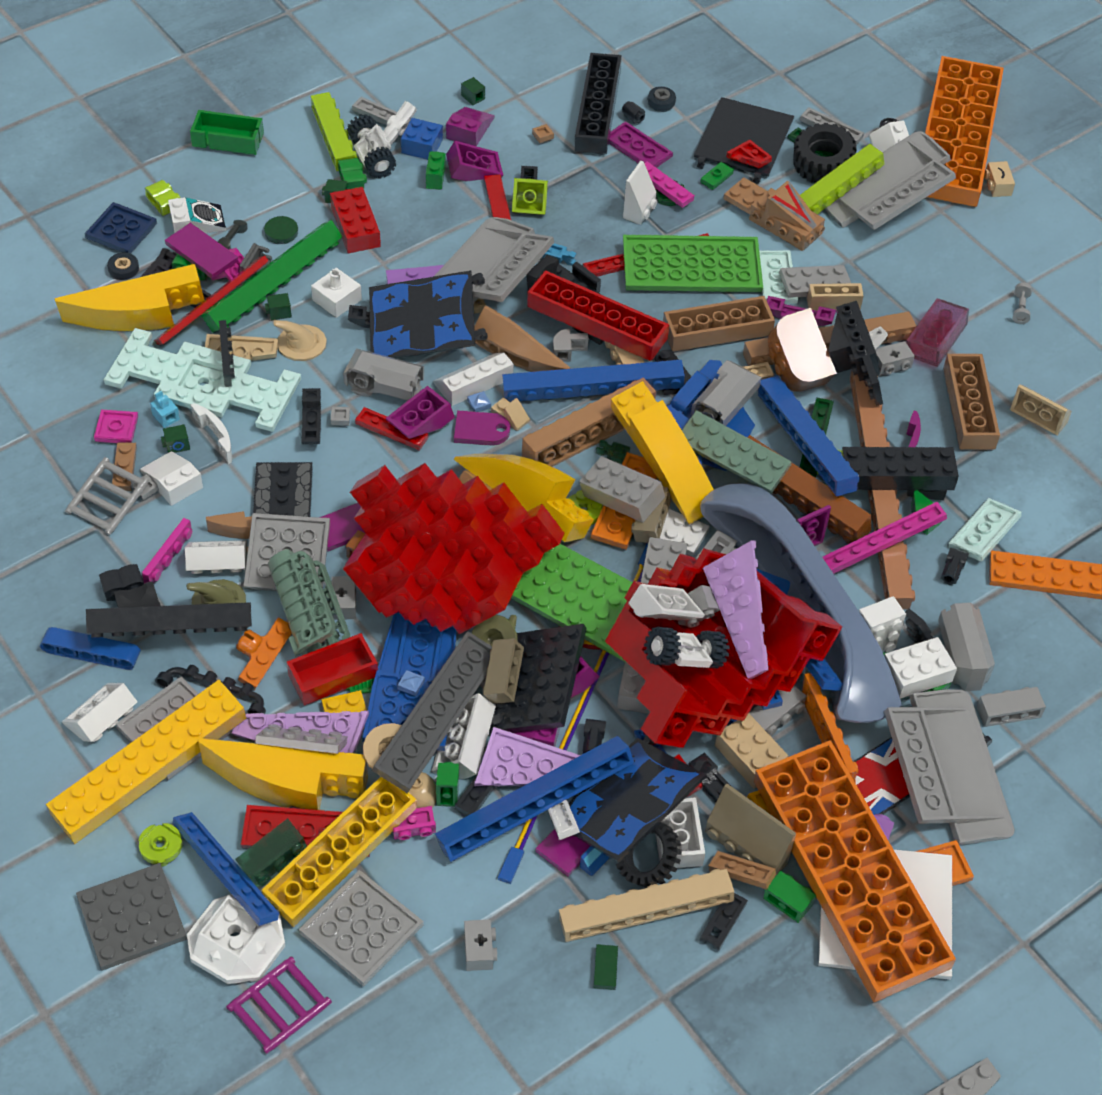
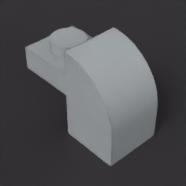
[553,329,588,362]

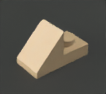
[491,397,530,431]

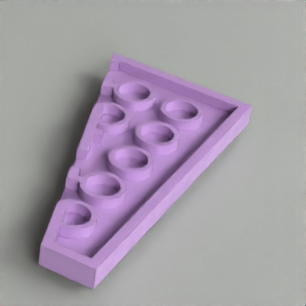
[703,540,768,679]
[232,711,369,754]
[474,727,581,786]

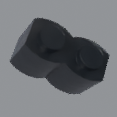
[99,564,144,601]

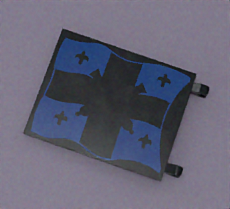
[369,270,488,358]
[551,735,711,863]

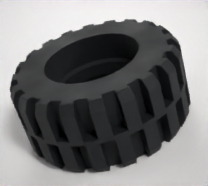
[793,123,857,183]

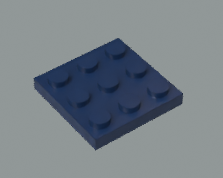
[85,202,157,253]

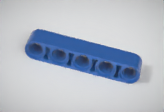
[40,627,141,670]

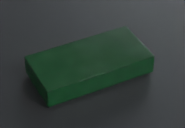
[594,944,618,990]

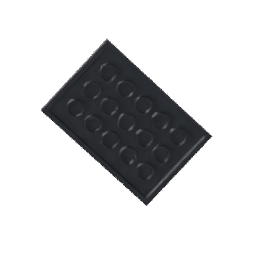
[489,624,587,734]

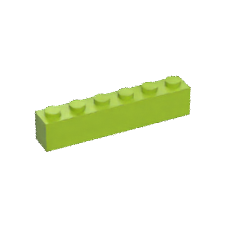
[311,92,357,171]
[800,144,885,215]

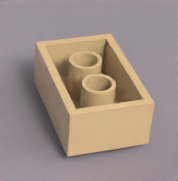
[715,713,788,789]

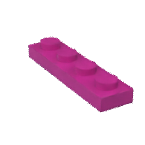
[644,161,695,208]
[142,518,193,584]

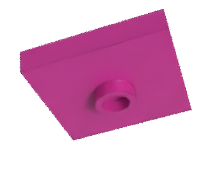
[94,409,138,443]

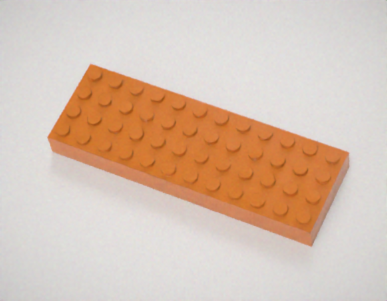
[925,56,1004,207]
[754,740,956,1002]

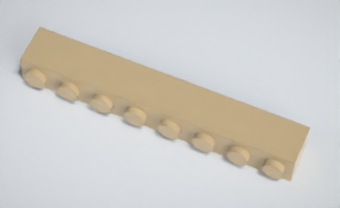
[559,869,735,942]

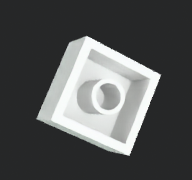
[311,268,362,318]

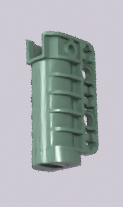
[268,549,350,657]

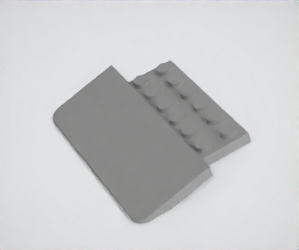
[824,131,956,230]
[435,217,554,303]
[884,689,1015,845]

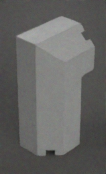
[343,348,424,400]
[691,360,762,426]
[938,603,995,691]

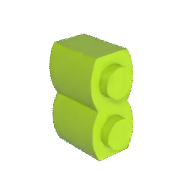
[145,180,180,216]

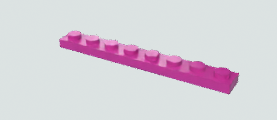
[822,502,947,574]

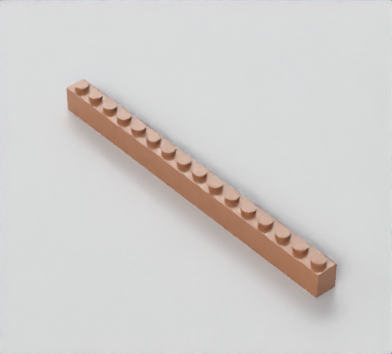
[850,370,915,609]

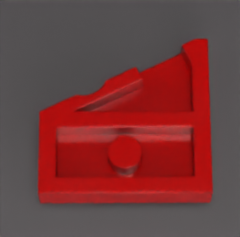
[726,140,772,168]

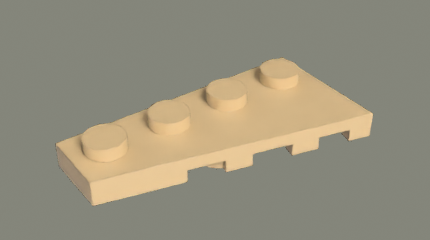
[204,334,279,367]

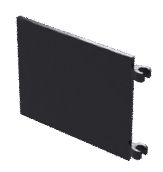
[694,97,794,184]

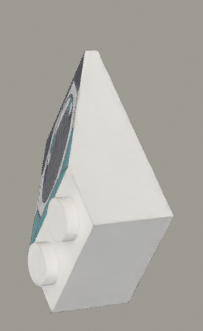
[168,197,226,233]

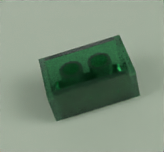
[235,818,307,887]

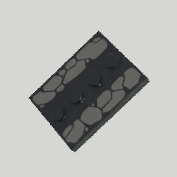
[253,462,313,517]

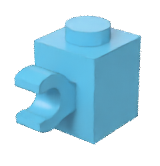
[150,391,180,428]

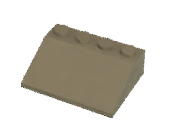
[705,784,796,878]

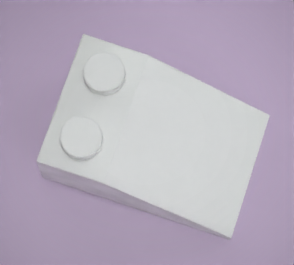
[623,161,657,225]
[140,451,203,506]

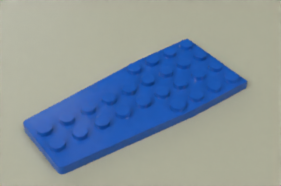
[363,611,456,751]

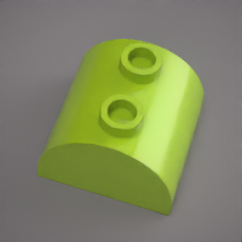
[512,178,548,214]

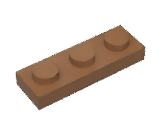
[112,443,137,491]
[708,851,776,890]

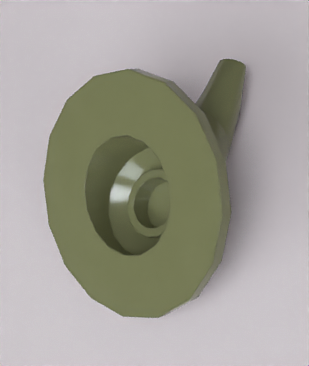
[186,579,246,605]
[472,614,517,646]

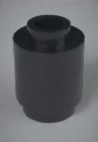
[622,101,645,124]

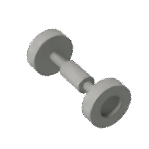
[1013,283,1032,324]

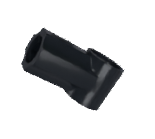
[941,547,969,585]
[582,718,606,754]

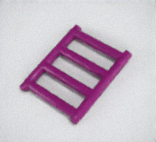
[226,956,332,1054]

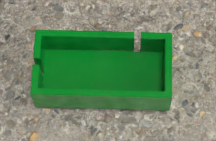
[190,110,264,155]

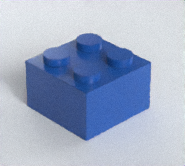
[401,118,443,160]

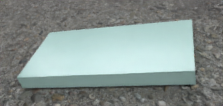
[759,250,798,304]
[949,498,1022,562]

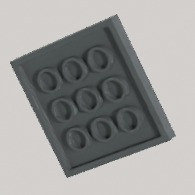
[76,863,187,971]

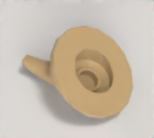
[273,320,327,361]
[363,723,402,769]

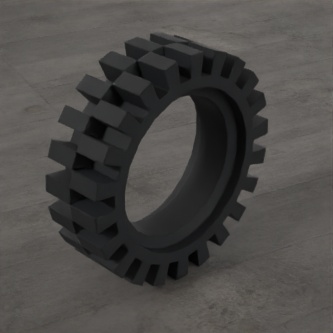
[616,822,682,888]

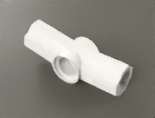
[383,101,417,145]

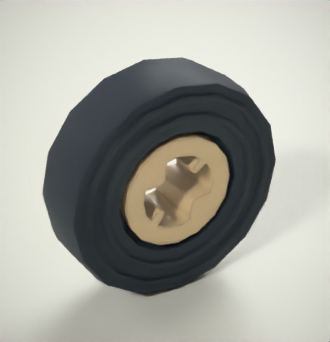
[107,252,139,280]

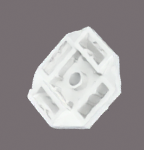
[187,894,286,984]

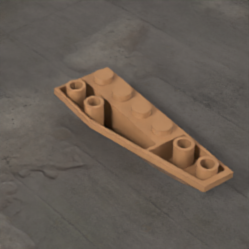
[475,306,570,372]

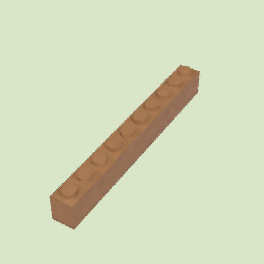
[743,311,917,366]

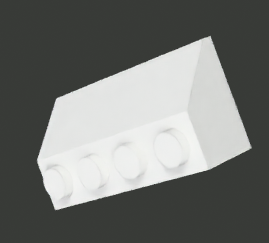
[433,353,514,406]
[431,693,496,779]

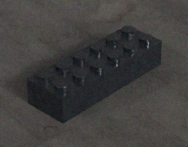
[841,447,959,490]

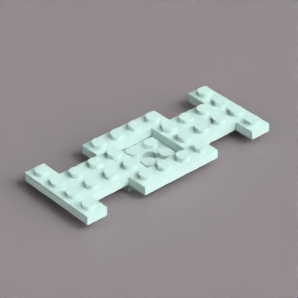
[104,328,301,432]

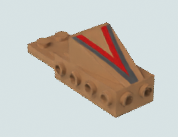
[723,178,825,251]

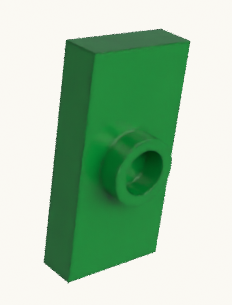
[700,162,734,190]

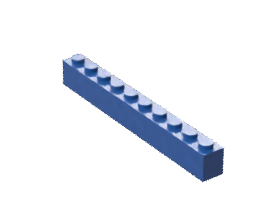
[502,360,685,402]
[758,376,859,496]
[435,736,634,862]

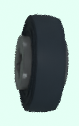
[647,86,676,111]

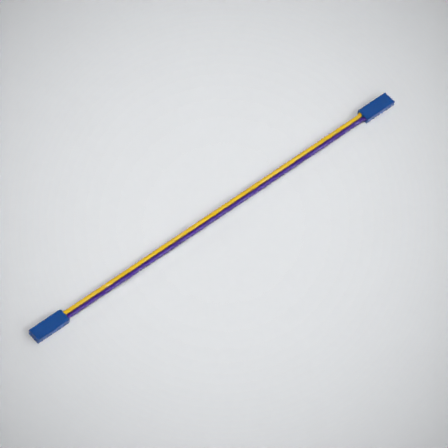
[498,543,648,884]

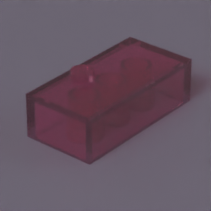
[907,298,969,367]

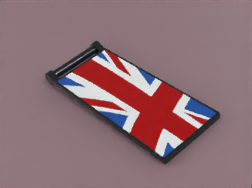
[853,732,993,815]

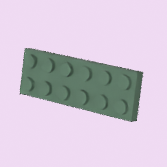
[682,410,792,494]

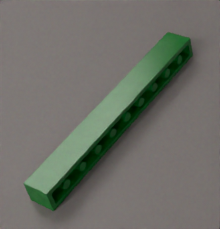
[201,220,343,333]

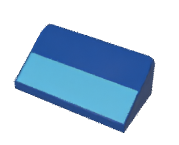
[580,846,609,876]

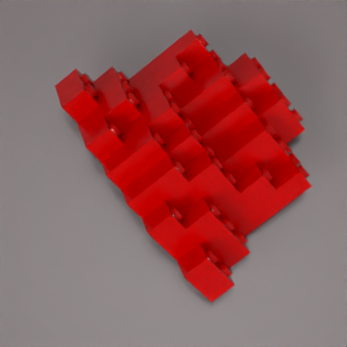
[343,463,565,634]
[605,548,842,748]

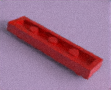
[355,407,429,450]

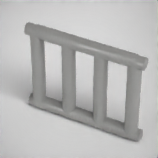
[65,457,150,535]

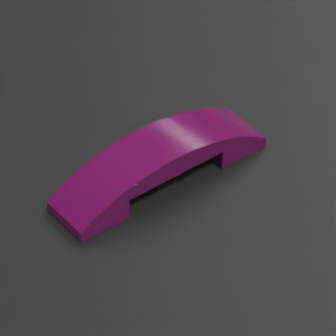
[767,296,836,326]
[906,410,921,447]

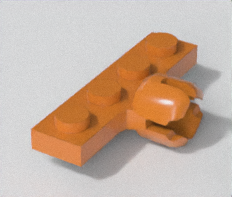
[236,617,292,690]

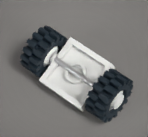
[347,114,396,178]
[644,627,729,669]

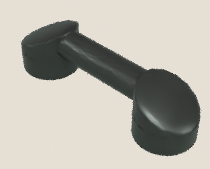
[218,220,248,250]

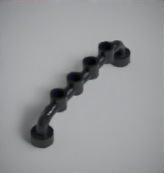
[155,665,266,714]

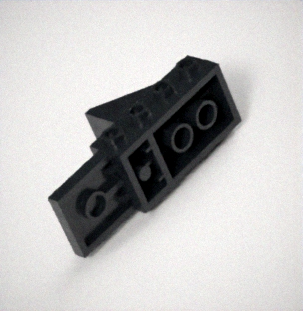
[828,301,883,406]

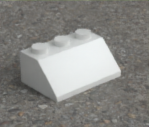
[869,121,909,152]
[185,540,247,574]
[629,584,705,620]
[62,683,137,742]

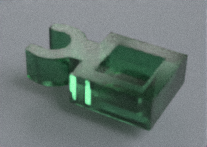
[596,440,631,464]

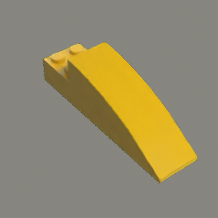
[54,264,204,331]
[611,381,714,525]
[454,454,594,542]
[198,738,368,810]

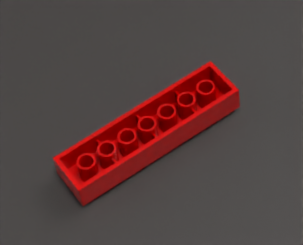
[527,270,669,361]

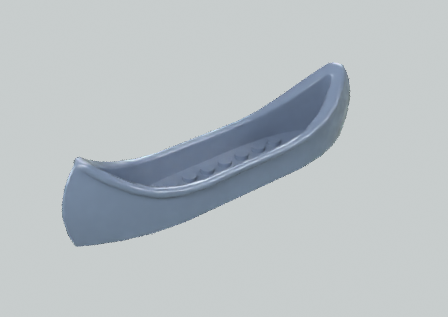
[700,483,902,723]

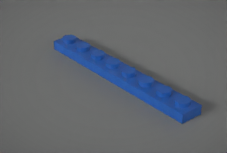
[172,812,279,926]

